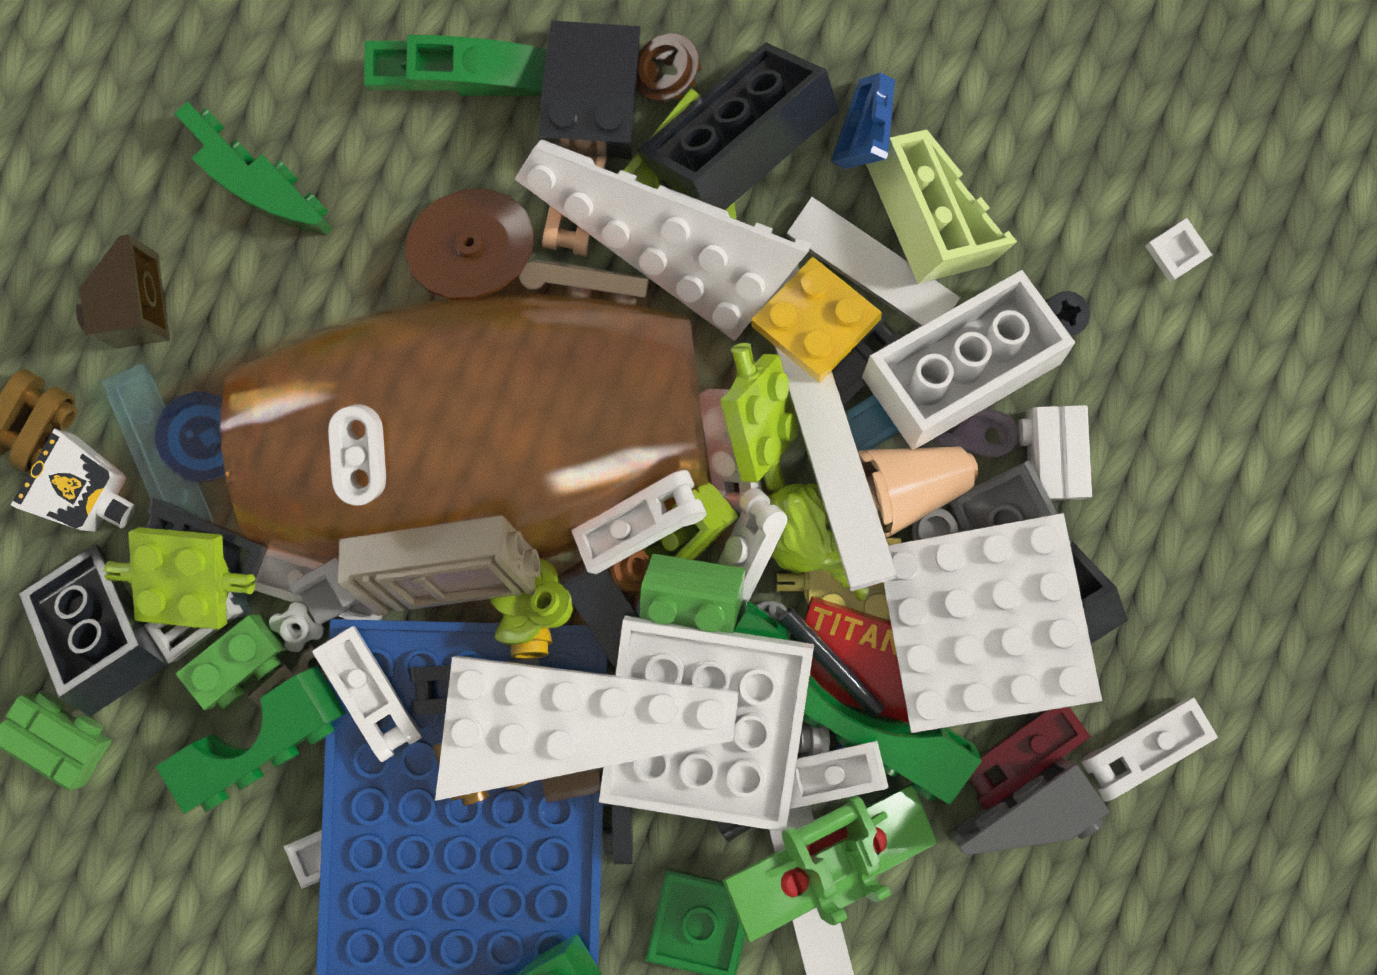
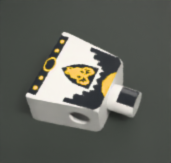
[11,429,136,532]

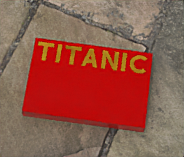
[796,596,909,722]

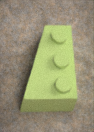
[866,130,1017,284]

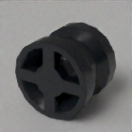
[1045,291,1090,336]

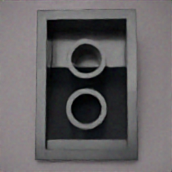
[538,20,641,159]
[19,544,168,717]

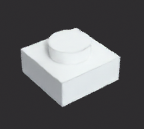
[1145,218,1212,282]

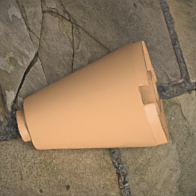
[858,446,978,538]

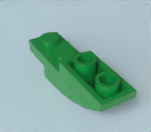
[364,35,547,96]
[174,101,333,235]

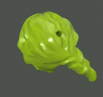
[768,483,869,601]

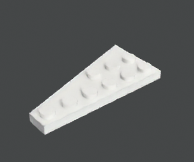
[515,139,812,341]
[435,656,739,801]

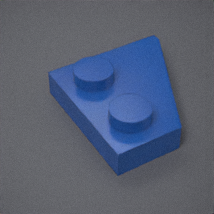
[831,73,895,169]

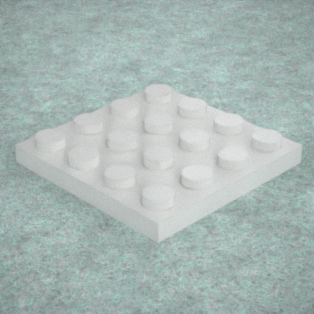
[884,513,1102,733]
[599,616,814,831]

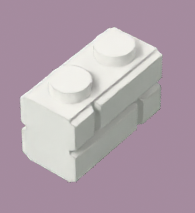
[1018,405,1092,501]

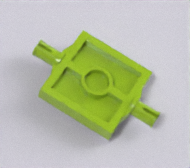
[720,343,799,490]
[104,527,256,629]

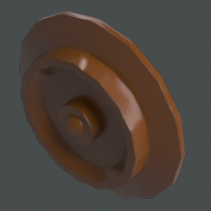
[405,188,534,300]

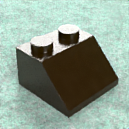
[76,234,170,349]

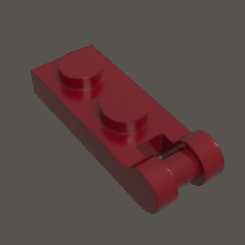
[966,707,1091,810]

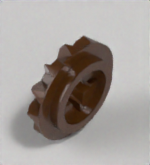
[637,33,702,105]

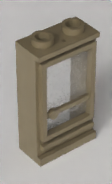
[338,515,541,616]

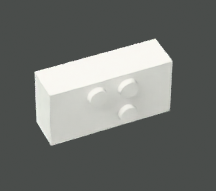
[862,270,1075,450]

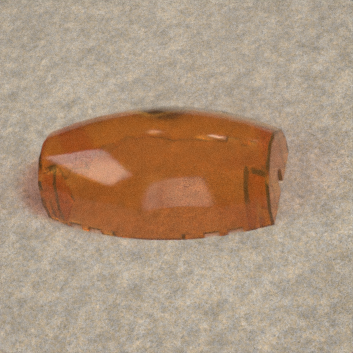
[220,293,708,563]

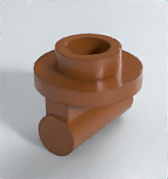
[607,550,650,596]

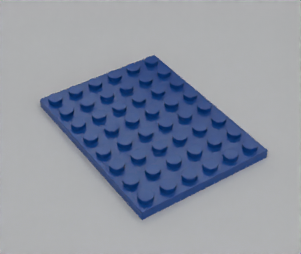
[316,619,607,975]

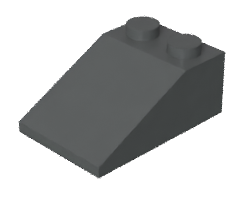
[946,758,1110,855]

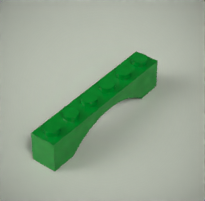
[734,599,982,805]

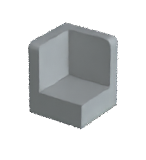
[288,557,361,625]

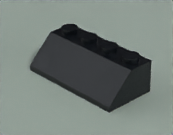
[637,42,839,210]

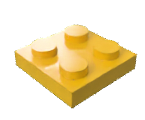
[751,257,882,383]

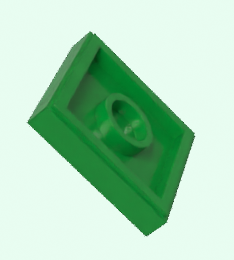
[645,867,745,975]

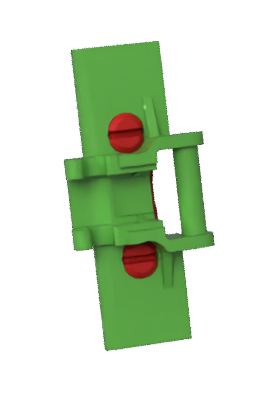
[722,784,937,943]

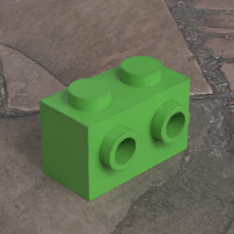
[176,614,289,710]

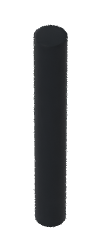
[778,607,885,718]

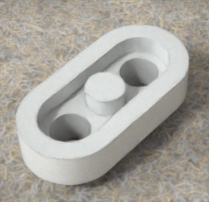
[328,404,386,505]

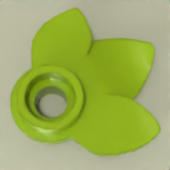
[489,559,573,645]

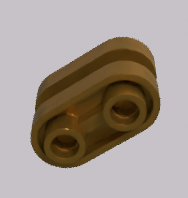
[0,369,78,474]

